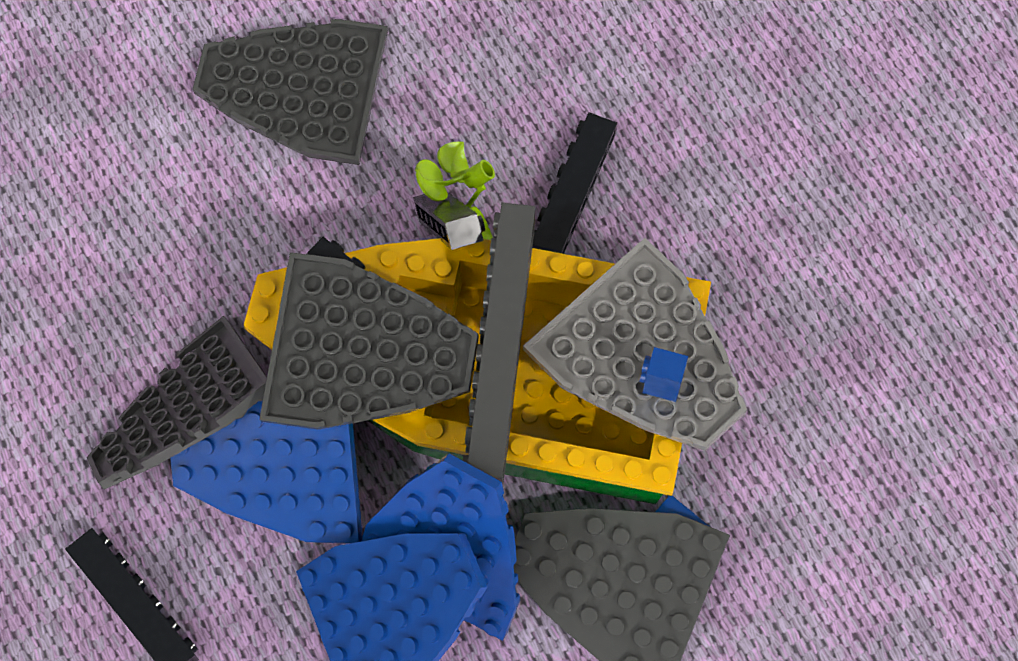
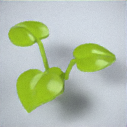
[415,141,495,240]

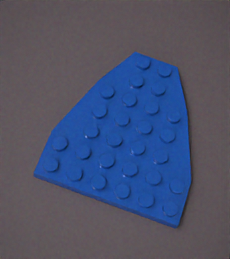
[170,400,363,543]
[361,453,520,641]
[296,533,487,661]

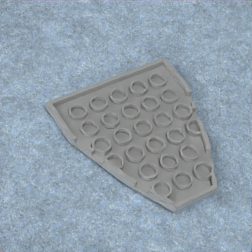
[523,238,747,451]

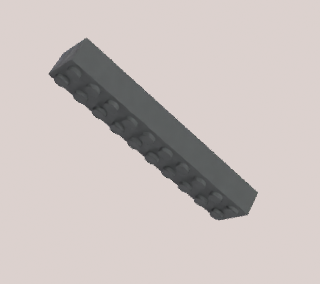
[462,202,535,485]

